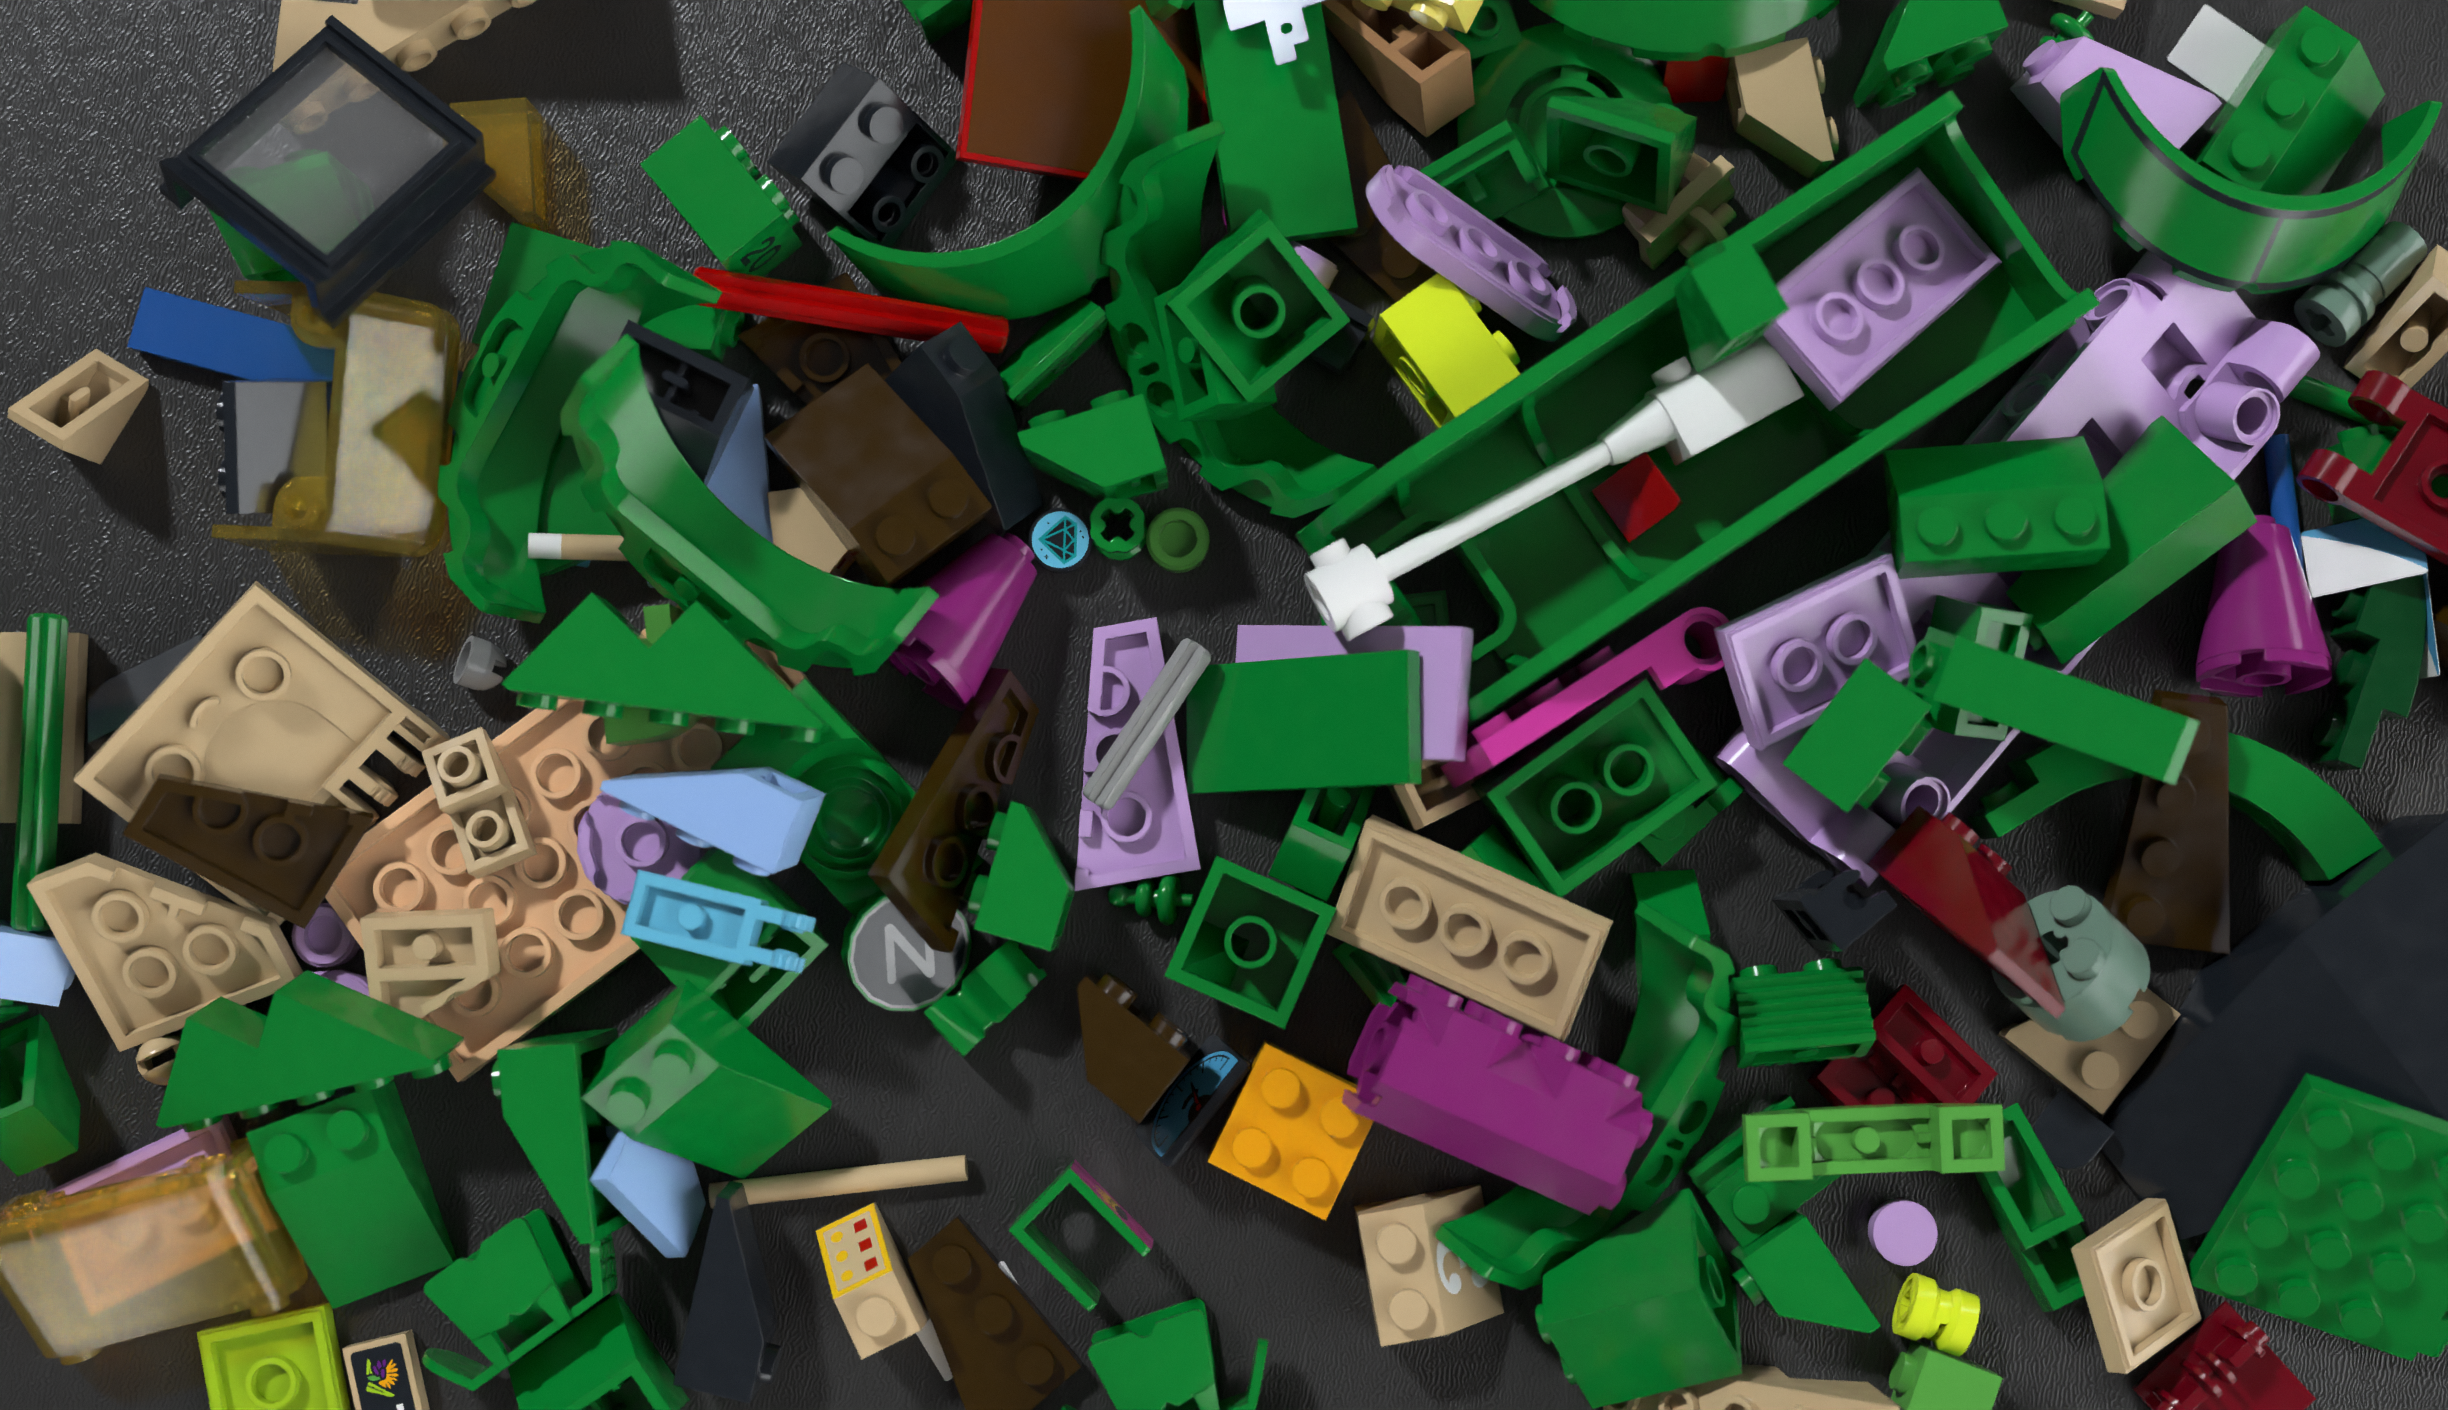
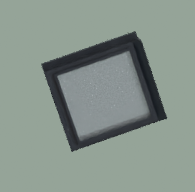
[158,15,496,330]

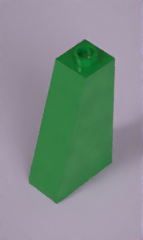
[471,222,745,362]
[2006,415,2257,665]
[1906,627,2200,785]

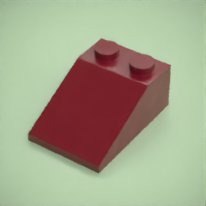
[1867,805,2066,1019]

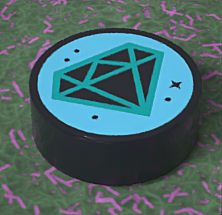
[1029,508,1093,574]

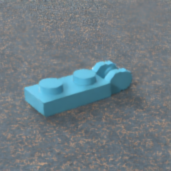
[621,870,816,973]

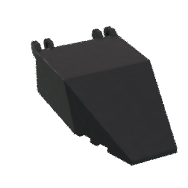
[2100,811,2448,1241]

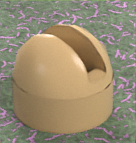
[136,1033,181,1085]

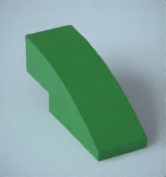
[1974,1102,2087,1312]

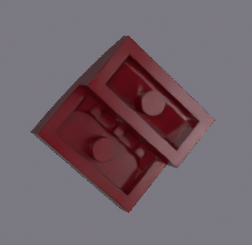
[1807,984,1998,1106]

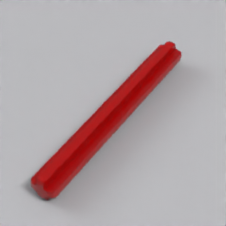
[693,267,1009,354]

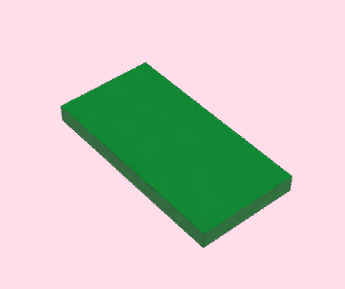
[1191,0,1358,242]
[1186,649,1422,794]

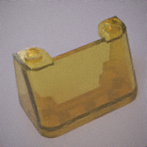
[0,1137,309,1365]

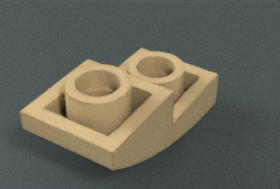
[422,727,537,879]

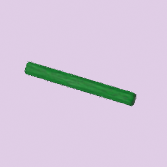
[10,613,69,932]

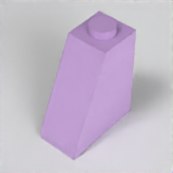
[2010,36,2222,150]

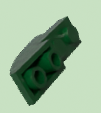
[2311,574,2427,772]

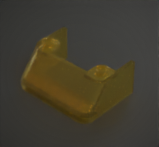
[211,280,461,558]

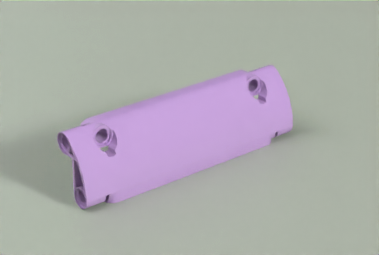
[1713,251,2320,888]

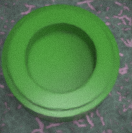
[1146,508,1210,573]

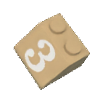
[1354,1183,1504,1347]

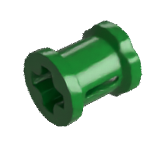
[1090,497,1147,561]

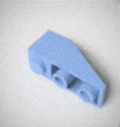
[600,766,825,876]

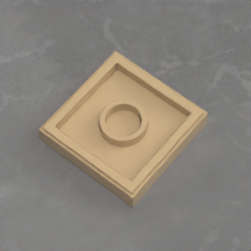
[2071,1198,2202,1374]

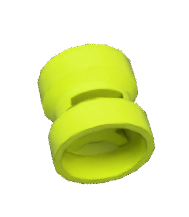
[1892,1272,1980,1357]

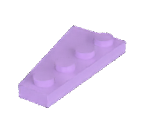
[1074,617,1201,891]

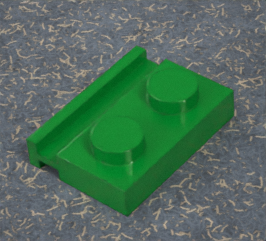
[1683,1094,1843,1249]

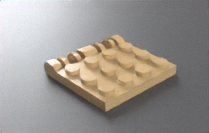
[73,581,451,926]

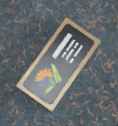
[342,1329,430,1410]

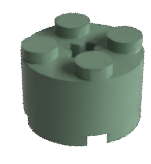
[1991,885,2150,1042]

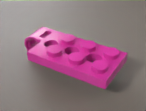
[1440,607,1729,789]

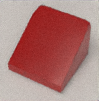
[1658,56,1730,103]
[1591,452,1683,543]

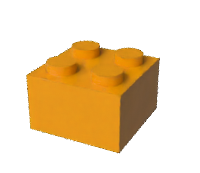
[1208,1039,1374,1221]

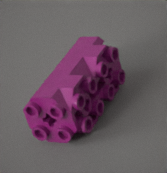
[1342,974,1653,1215]

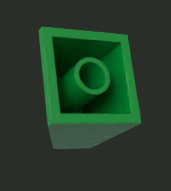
[1535,1188,1743,1409]

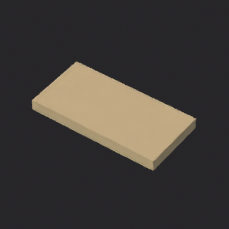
[1327,815,1613,1042]

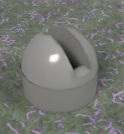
[453,635,507,691]

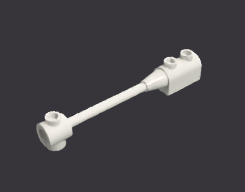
[1304,335,1805,641]

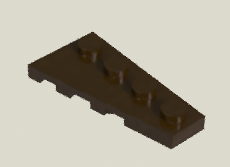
[2102,690,2230,954]

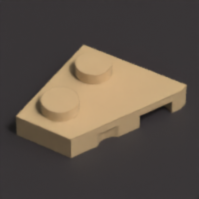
[360,908,501,1019]
[1997,988,2181,1115]

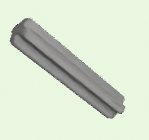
[1083,638,1211,810]

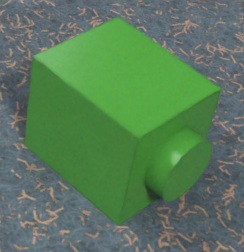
[1889,1340,2003,1410]

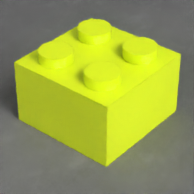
[1373,273,1520,429]

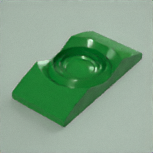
[710,677,985,917]

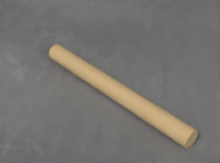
[708,1155,968,1209]

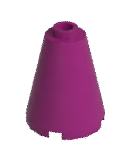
[2195,515,2333,698]
[886,533,1037,711]

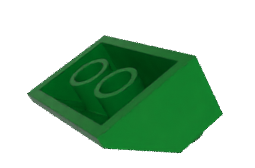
[2190,5,2385,195]
[1883,436,2111,579]

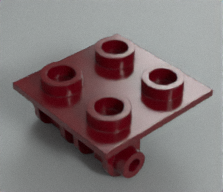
[2132,1301,2316,1410]

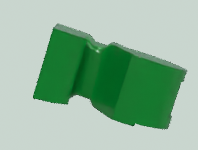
[923,940,1048,1058]

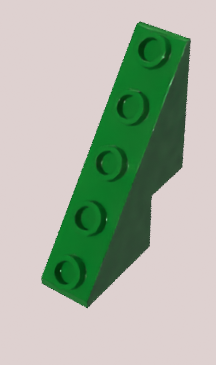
[501,593,833,744]
[156,970,464,1132]

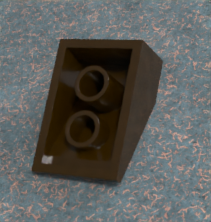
[763,363,993,588]

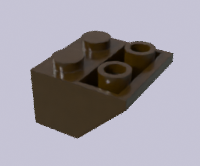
[1077,971,1191,1123]

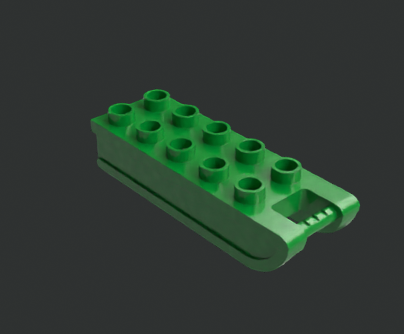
[1295,90,2101,729]

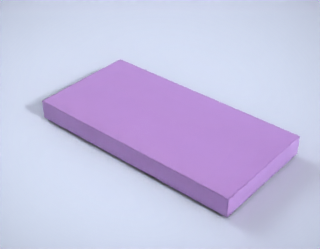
[1762,167,2002,411]
[1235,625,1474,762]

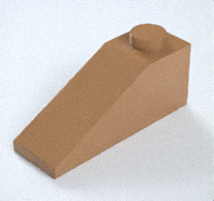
[1321,0,1475,138]

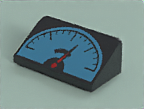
[1136,1035,1250,1168]

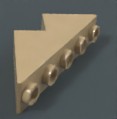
[272,0,537,136]
[1603,1364,1900,1410]

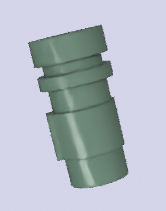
[2294,221,2427,347]

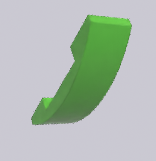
[1742,1103,2005,1182]

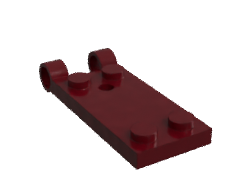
[2296,370,2448,566]

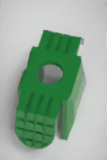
[422,1208,618,1391]
[1061,1297,1268,1410]

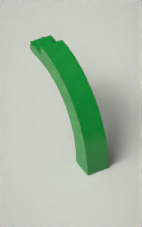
[1967,732,2384,881]

